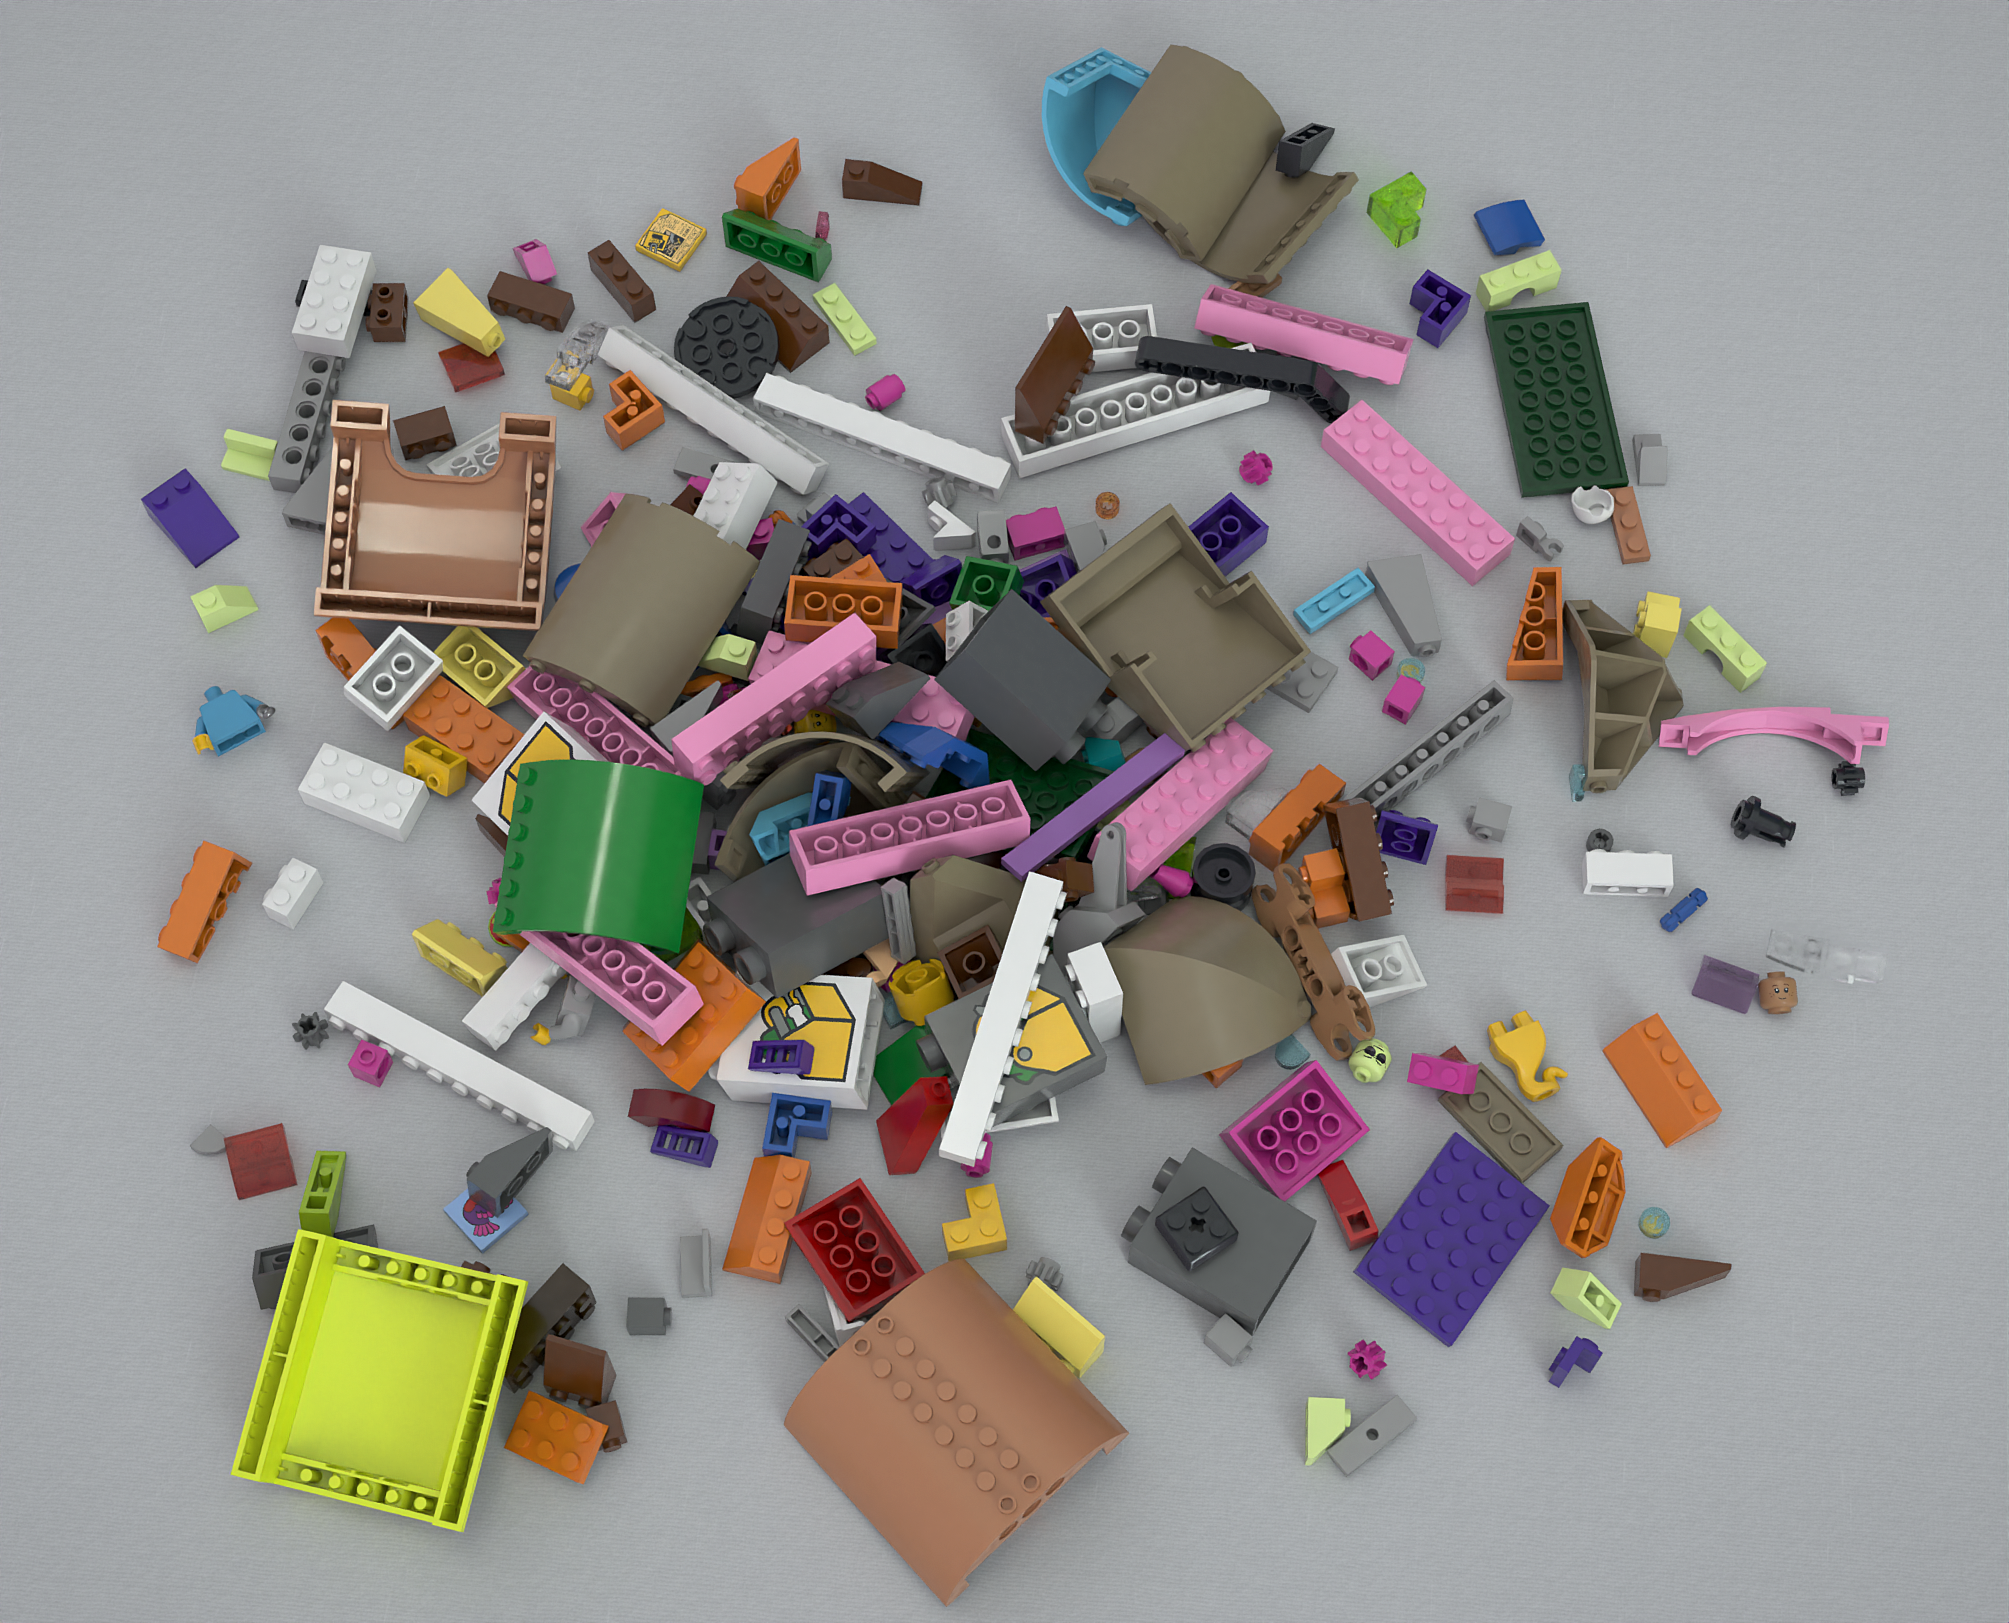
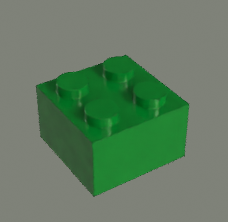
[949,556,1024,611]

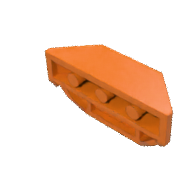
[1550,1137,1626,1258]

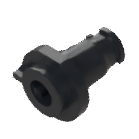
[1731,795,1796,848]

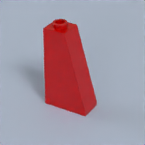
[876,1076,954,1175]

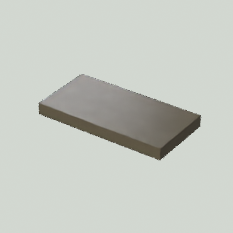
[1438,1062,1564,1183]

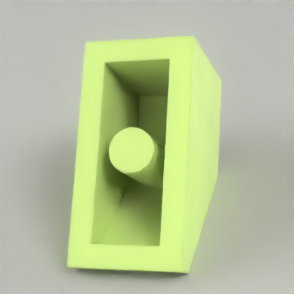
[190,585,259,633]
[697,634,758,681]
[1550,1267,1622,1329]
[1305,1397,1351,1465]

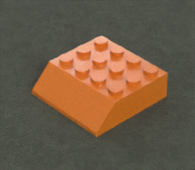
[622,938,766,1092]

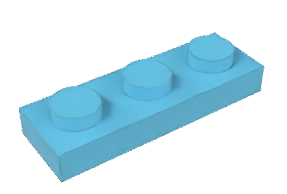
[1293,568,1375,634]

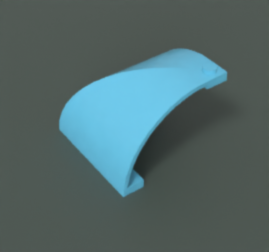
[1042,47,1151,226]

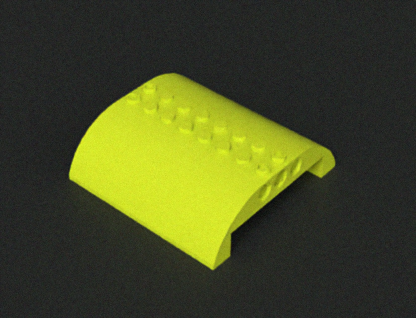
[230,1229,528,1532]

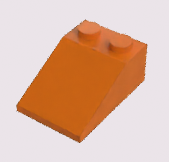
[734,137,801,221]

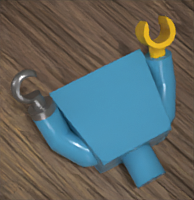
[192,686,276,757]

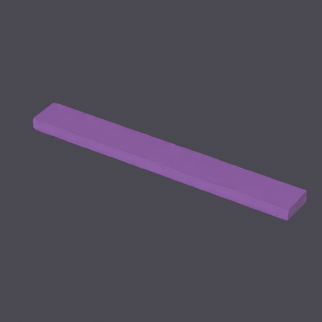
[1001,733,1185,882]

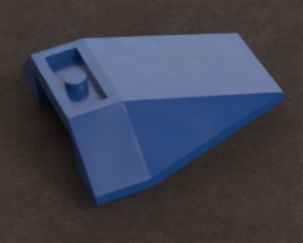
[875,722,990,789]

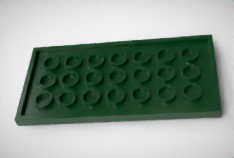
[1484,302,1629,498]

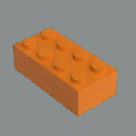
[784,575,902,649]
[403,675,525,784]

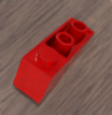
[1317,1160,1379,1251]

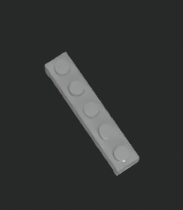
[881,878,916,964]
[785,1304,840,1362]

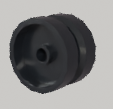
[1190,843,1256,911]

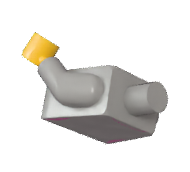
[530,972,596,1045]

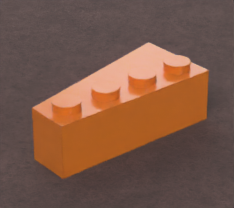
[1506,567,1563,680]
[315,617,405,730]
[1248,764,1346,873]
[157,841,252,963]

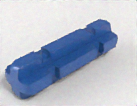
[1660,888,1708,932]

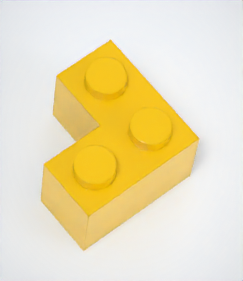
[942,1183,1007,1262]

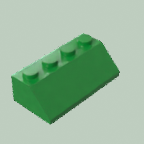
[722,208,832,283]

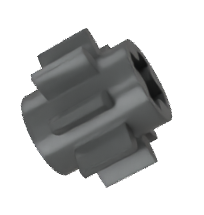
[292,1012,329,1050]

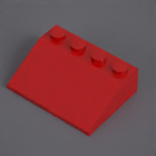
[784,1178,925,1323]

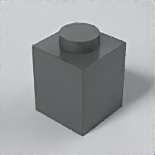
[626,1297,672,1335]

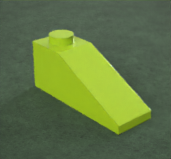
[299,1151,346,1237]

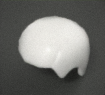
[1571,485,1614,524]

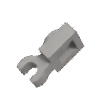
[1516,516,1564,561]

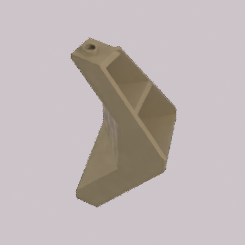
[1562,600,1684,793]
[910,855,1058,1001]

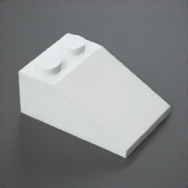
[1331,935,1427,1008]

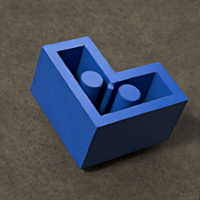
[762,1093,833,1158]

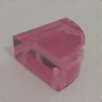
[815,211,830,242]

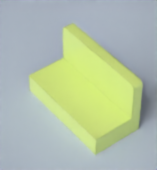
[221,429,278,481]

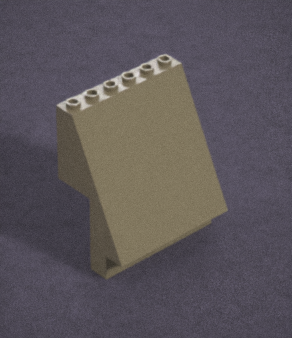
[1040,503,1311,752]

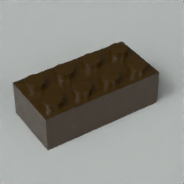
[502,1263,597,1394]

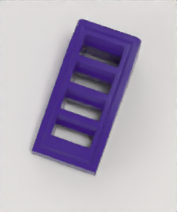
[748,1040,815,1075]
[650,1125,718,1168]

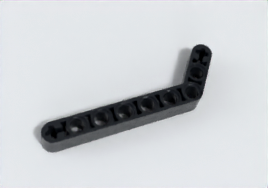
[1135,336,1350,424]

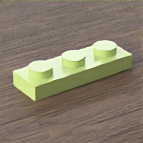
[813,283,877,356]

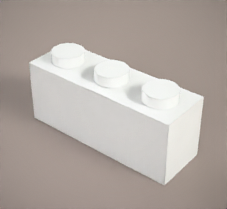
[1582,849,1674,897]

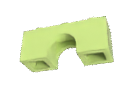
[1475,250,1562,311]
[1683,605,1767,693]

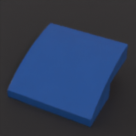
[1474,199,1545,256]

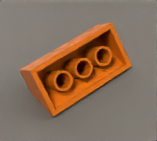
[1602,1013,1722,1148]
[722,1155,812,1284]

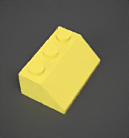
[433,626,526,708]
[411,919,508,997]
[1013,1277,1105,1379]

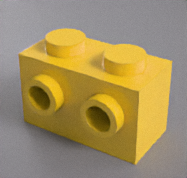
[403,735,468,797]

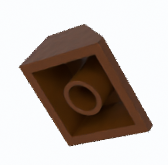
[937,925,1004,999]

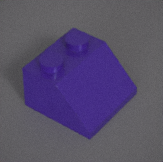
[899,555,962,607]

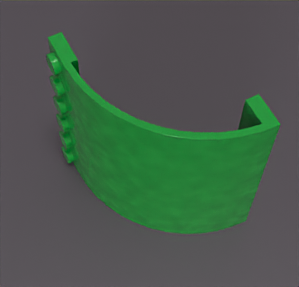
[493,759,704,955]

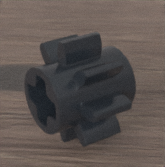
[1831,761,1865,796]

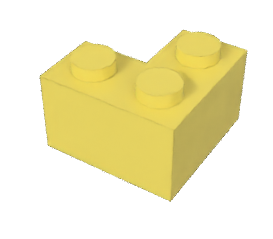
[1633,591,1682,658]

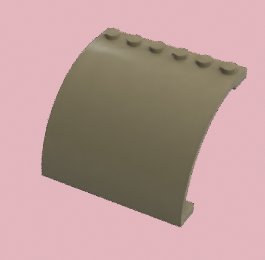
[1133,151,1359,284]
[720,732,930,792]

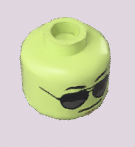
[1348,1038,1392,1083]

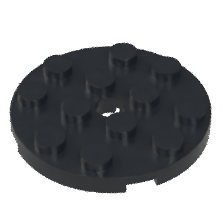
[674,296,780,399]

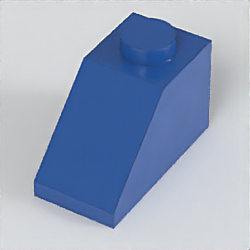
[807,770,852,827]

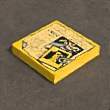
[635,208,707,272]

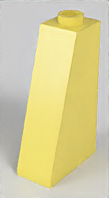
[413,268,505,357]

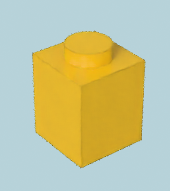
[550,365,594,411]

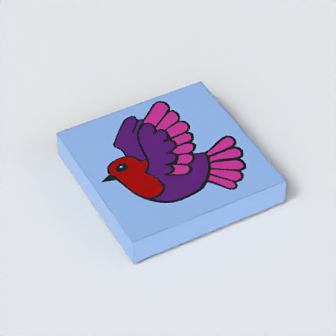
[443,1188,529,1254]

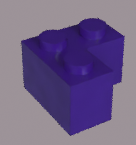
[1409,269,1471,348]
[801,494,877,558]

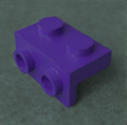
[1548,1336,1603,1388]

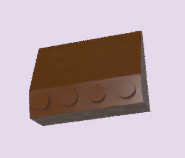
[1015,306,1095,444]

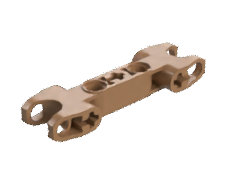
[1252,863,1375,1061]

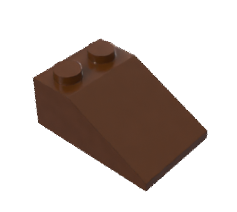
[543,1334,617,1409]

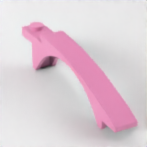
[1659,707,1889,764]

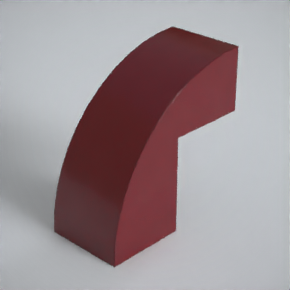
[627,1088,715,1133]

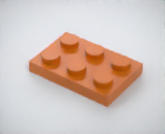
[504,1390,609,1484]

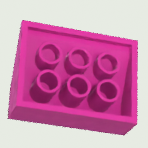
[1219,1060,1370,1201]

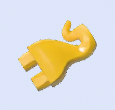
[1487,1010,1568,1102]

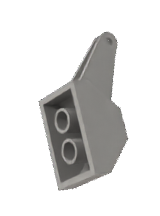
[1053,822,1146,977]

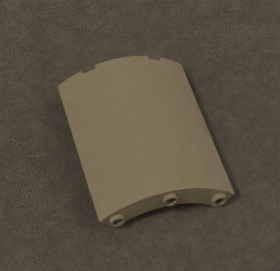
[1083,44,1286,262]
[522,494,760,727]

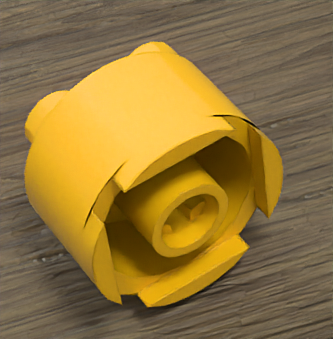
[889,959,955,1026]

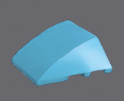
[749,792,851,866]

